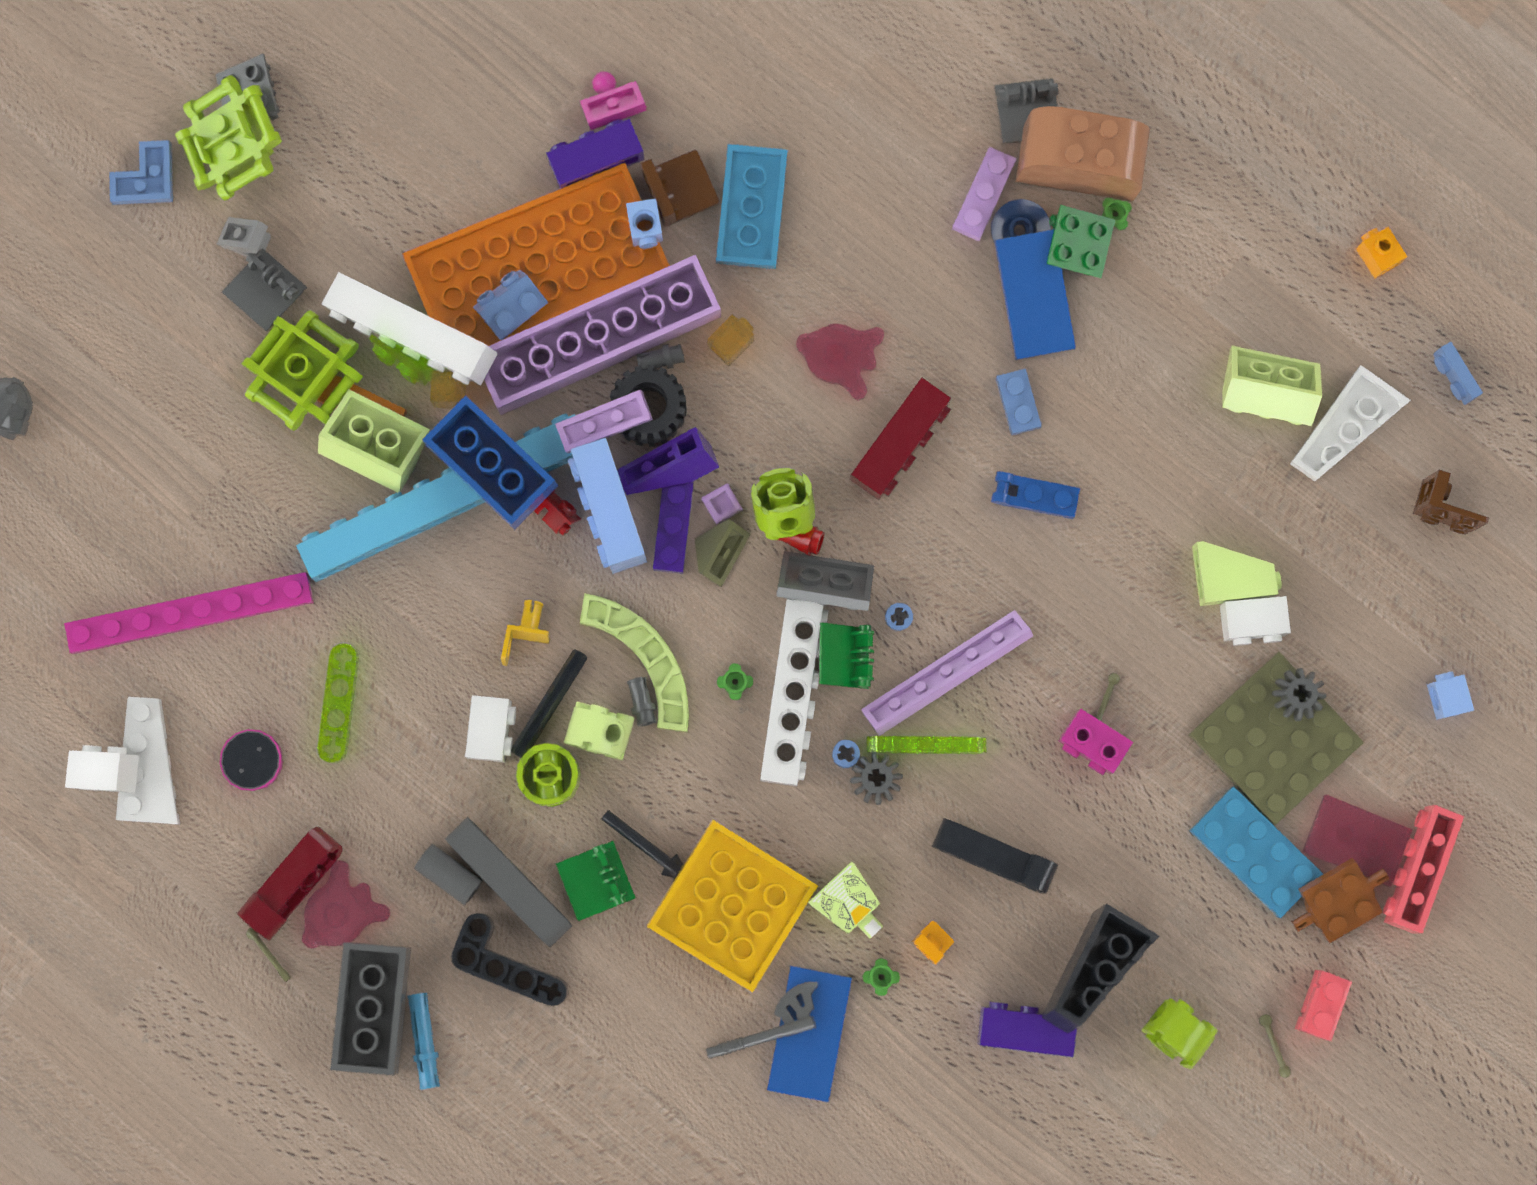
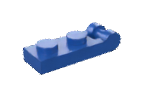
[991,471,1080,519]

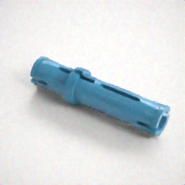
[407,992,440,1090]

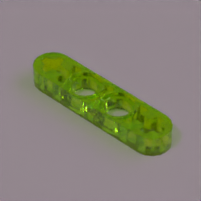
[317,643,359,763]
[866,736,987,754]

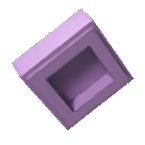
[701,483,743,526]

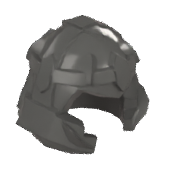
[0,377,33,440]

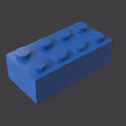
[422,396,557,530]

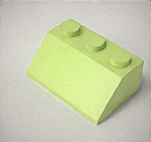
[1222,346,1322,426]
[318,390,430,493]

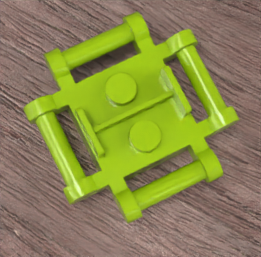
[175,75,282,201]
[241,310,363,431]

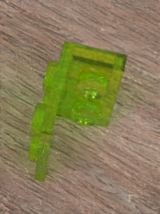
[368,334,437,386]

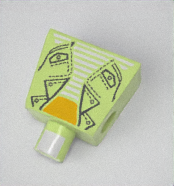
[808,862,883,939]

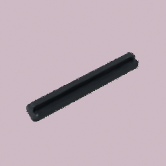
[511,649,587,758]

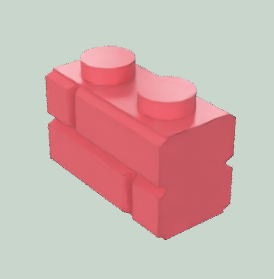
[1295,970,1352,1041]

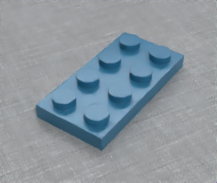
[716,144,788,269]
[1189,786,1323,918]

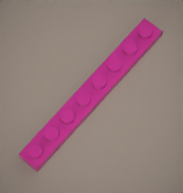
[64,572,314,654]

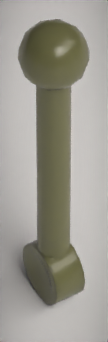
[1096,673,1120,721]
[246,928,291,982]
[1259,1014,1291,1078]

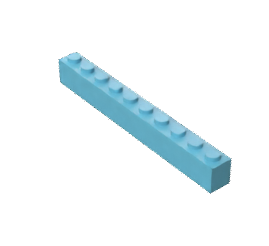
[296,414,575,582]

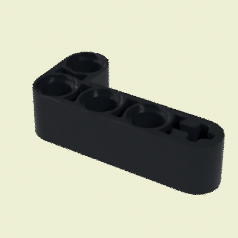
[932,818,1059,894]
[451,913,569,1006]

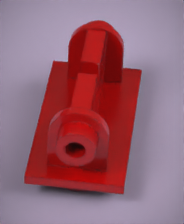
[534,490,581,536]

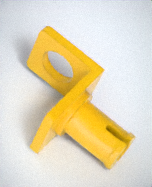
[501,600,550,666]

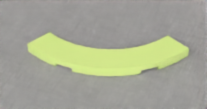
[580,593,689,732]

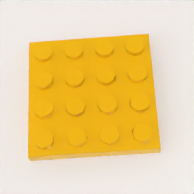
[646,819,818,993]

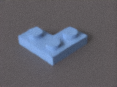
[109,140,173,205]

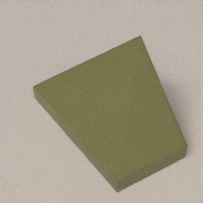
[695,519,750,587]

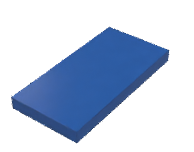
[994,229,1076,360]
[767,966,852,1103]

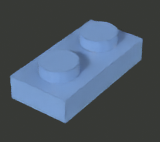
[1433,342,1483,405]
[995,369,1041,436]

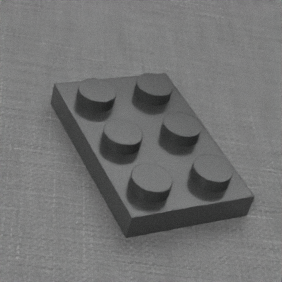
[776,551,874,611]

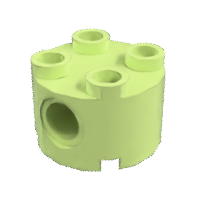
[564,702,635,760]

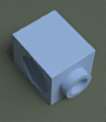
[626,198,663,249]
[1427,671,1474,720]

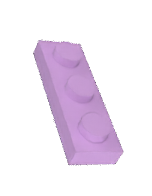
[952,147,1016,241]
[555,390,653,453]

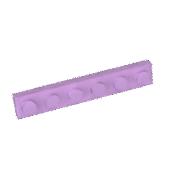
[861,610,1033,736]

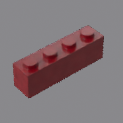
[850,377,952,500]

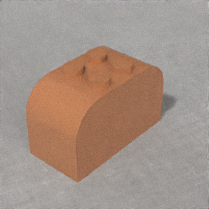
[1015,106,1150,202]

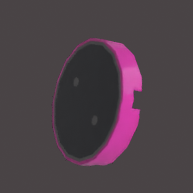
[220,729,283,791]

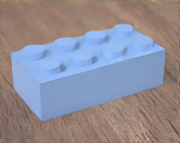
[568,438,647,574]

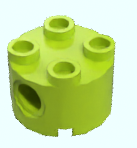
[751,468,815,540]
[516,743,581,807]
[1142,998,1218,1069]

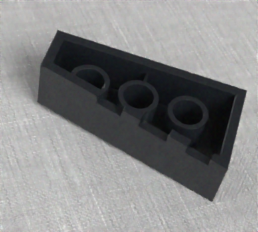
[1041,903,1159,1033]

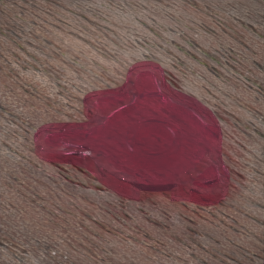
[796,323,884,400]
[302,860,391,948]

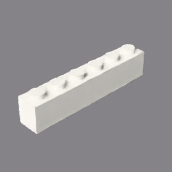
[322,272,498,386]

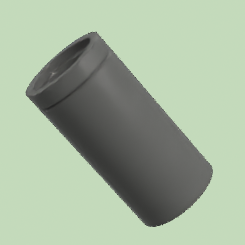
[414,844,483,906]

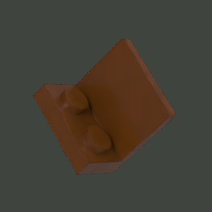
[640,150,719,227]
[1413,470,1489,535]

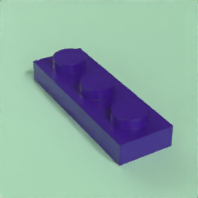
[653,482,694,574]

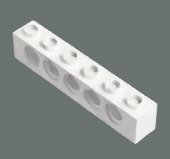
[760,599,829,787]

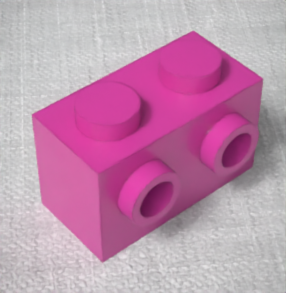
[1058,709,1133,776]

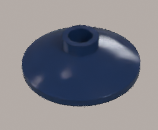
[991,199,1051,242]

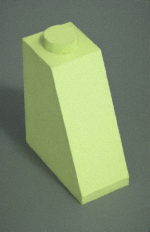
[1192,541,1282,606]

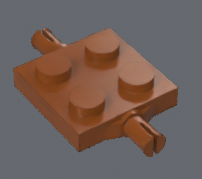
[1291,858,1390,944]

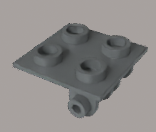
[216,54,280,120]
[994,78,1059,143]
[222,248,307,332]

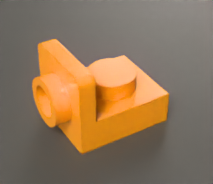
[911,921,954,964]

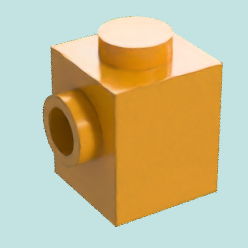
[1356,227,1408,279]

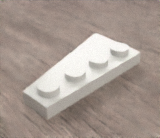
[1290,366,1411,481]
[116,697,180,825]

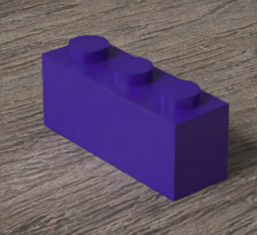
[546,119,645,189]
[977,1001,1077,1058]

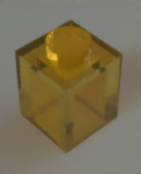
[707,314,754,366]
[430,371,466,409]

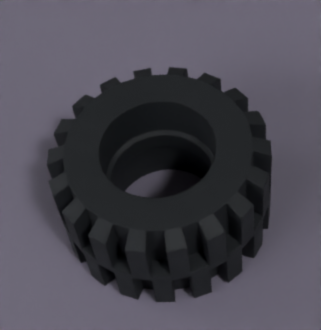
[610,365,687,447]

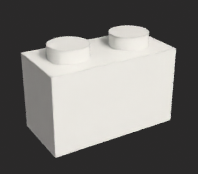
[1220,596,1291,646]
[465,695,516,762]
[65,745,139,793]

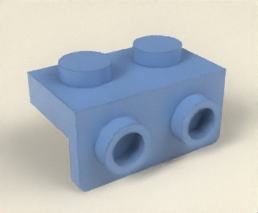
[473,270,548,341]

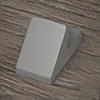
[217,217,271,257]

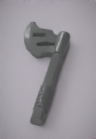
[706,982,818,1059]

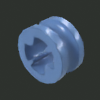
[885,603,913,631]
[832,740,860,768]

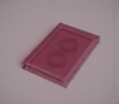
[1302,794,1412,887]

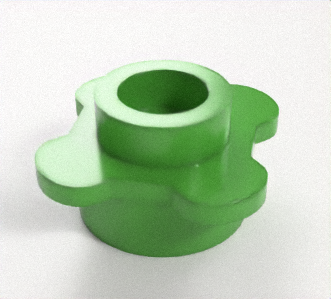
[1101,198,1132,230]
[717,663,754,700]
[863,958,900,996]

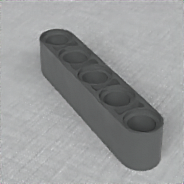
[445,817,573,948]

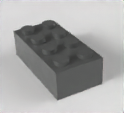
[330,942,411,1076]

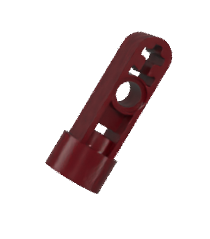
[237,827,343,941]

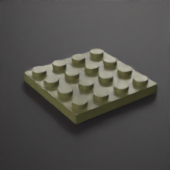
[1188,652,1364,825]

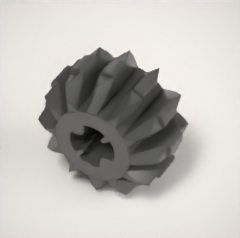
[1272,668,1326,721]
[850,752,903,805]

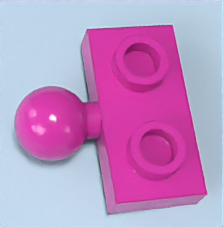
[580,71,647,130]

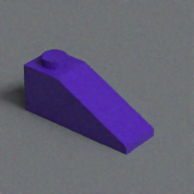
[617,427,719,495]

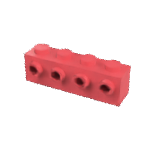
[1383,805,1464,934]

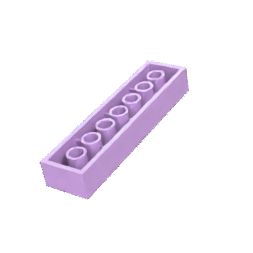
[484,255,721,415]

